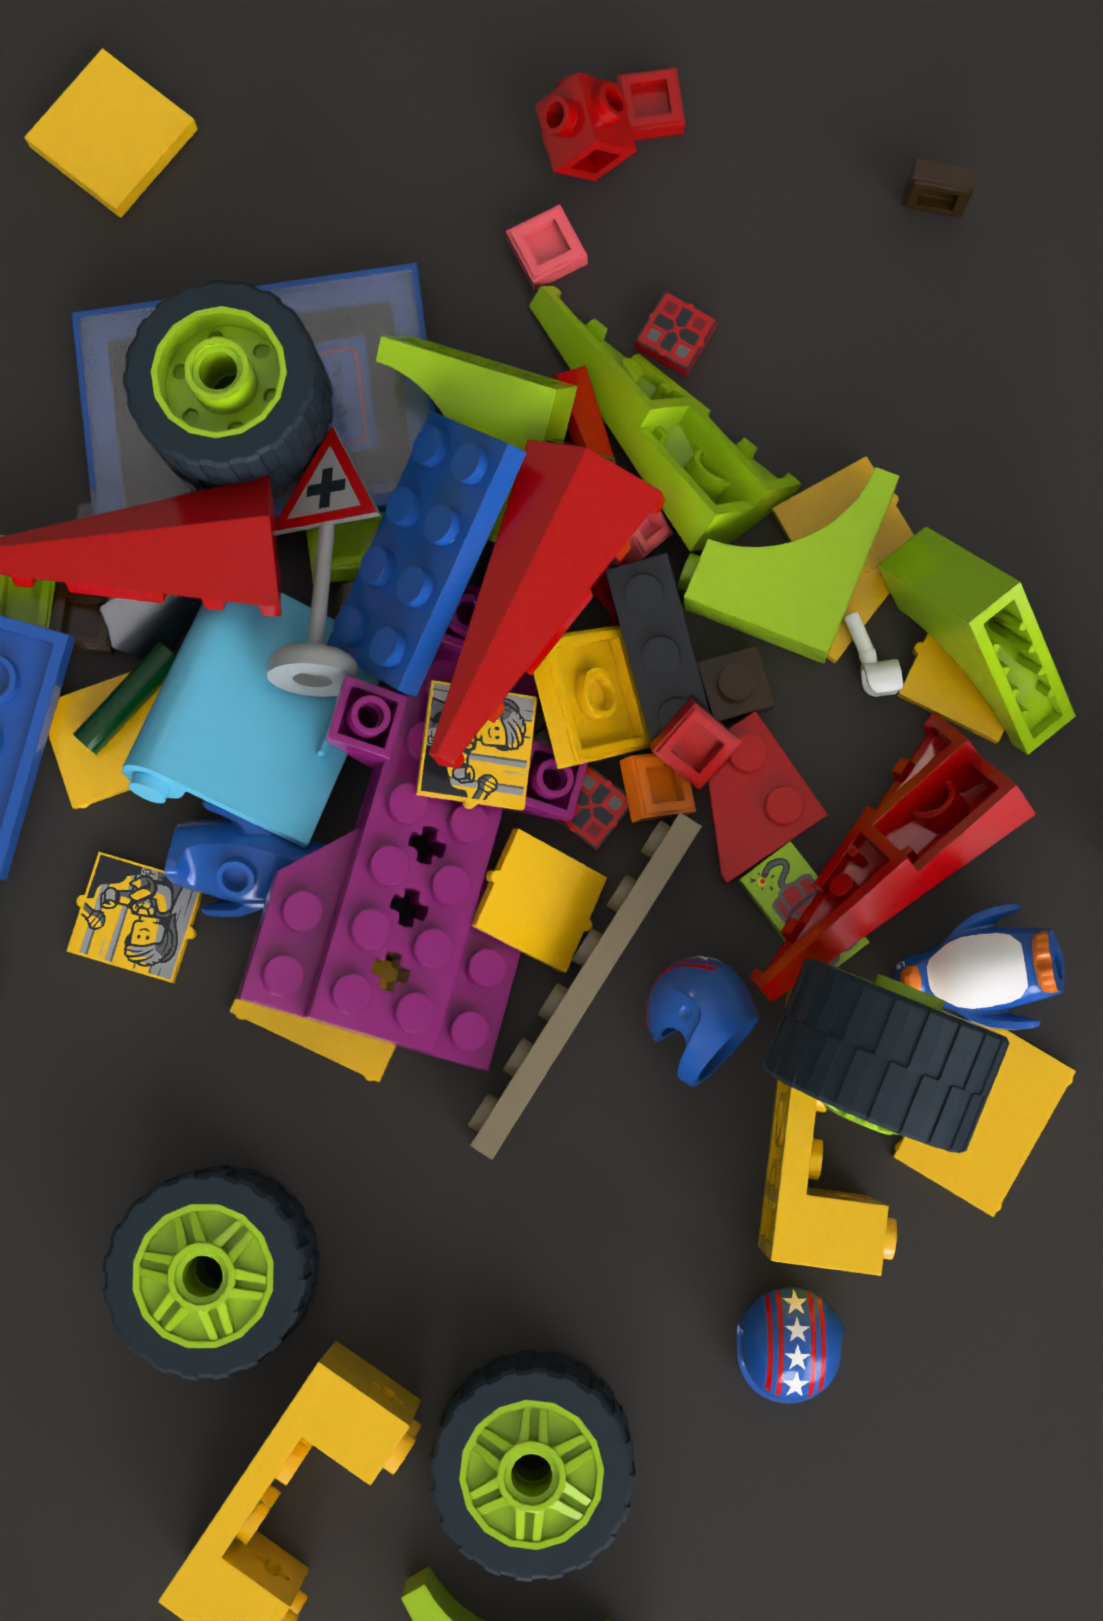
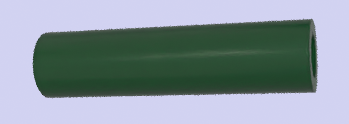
[73,641,176,755]

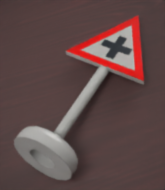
[267,426,382,697]

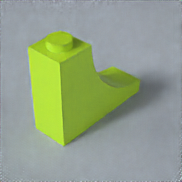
[376,334,578,542]
[677,467,900,664]
[877,526,1076,755]

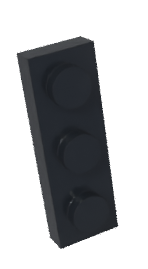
[605,552,711,742]

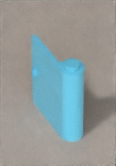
[122,593,380,848]

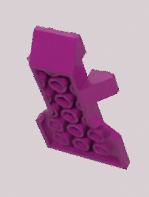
[236,584,588,1071]

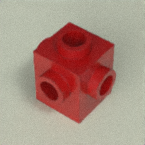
[535,73,637,181]

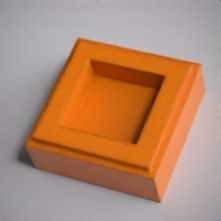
[619,753,696,823]

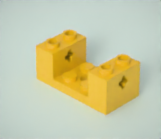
[758,988,897,1276]
[158,1341,422,1621]

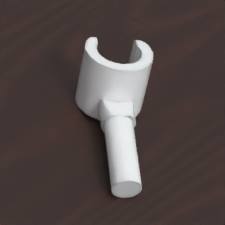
[844,612,903,697]

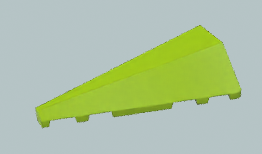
[529,286,802,552]

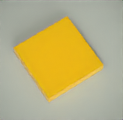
[24,48,198,218]
[533,625,651,769]

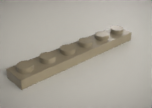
[468,813,702,1160]

